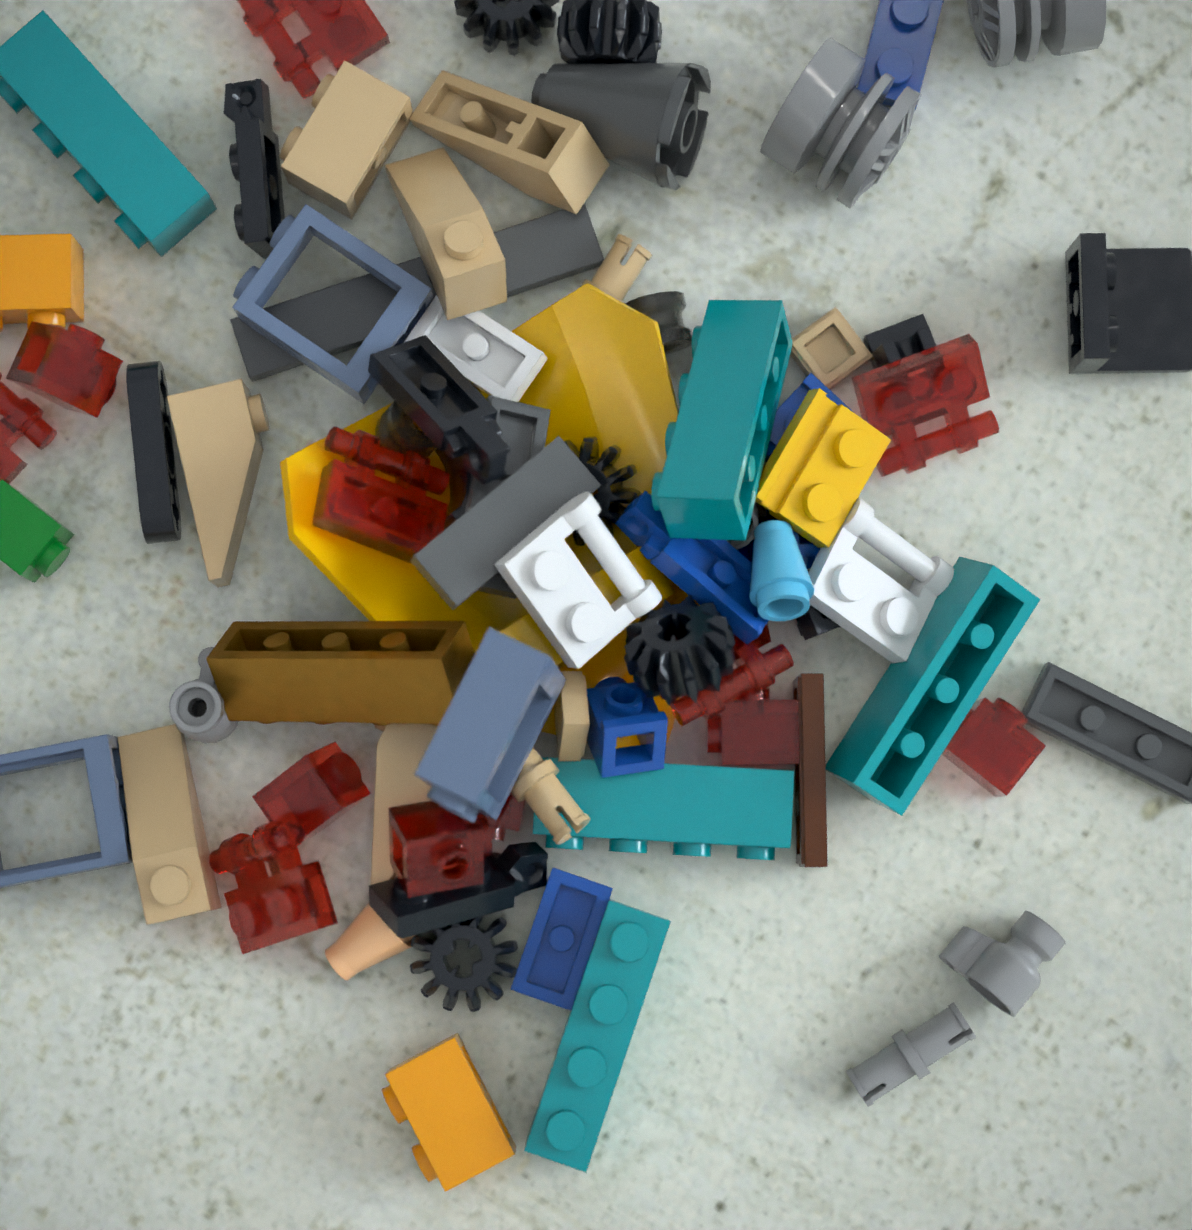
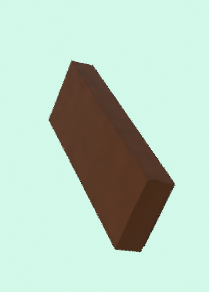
[793,673,828,867]

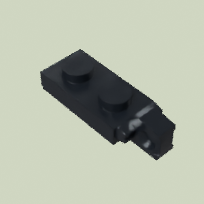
[224,79,285,259]
[368,335,510,485]
[369,842,548,939]

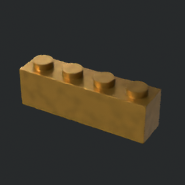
[206,621,475,727]

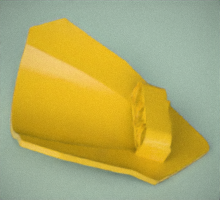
[280,283,700,748]

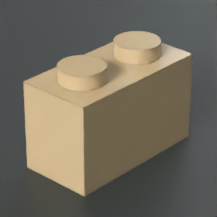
[280,60,413,219]

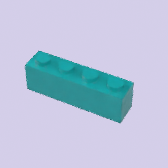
[0,10,217,257]
[651,300,793,541]
[826,557,1041,816]
[532,757,794,860]
[524,899,671,1172]

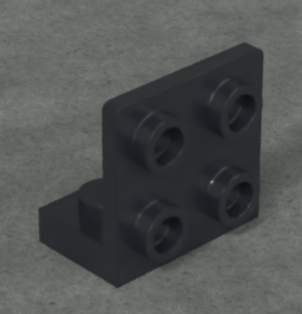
[1065,233,1192,374]

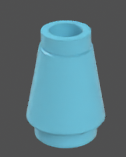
[749,520,814,621]

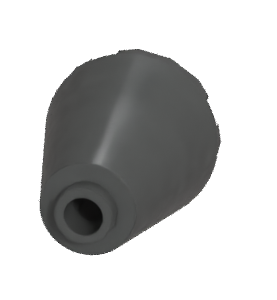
[531,63,711,190]

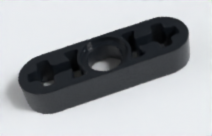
[126,361,181,544]

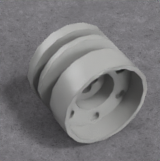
[967,0,1106,68]
[760,38,922,208]

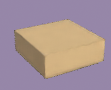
[790,307,873,390]
[554,671,590,761]

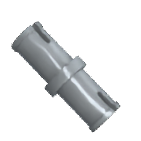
[846,1002,976,1107]

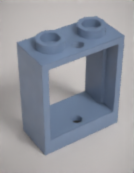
[232,204,434,404]
[415,627,566,823]
[0,734,133,889]

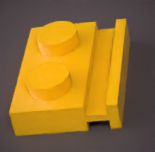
[755,388,891,548]

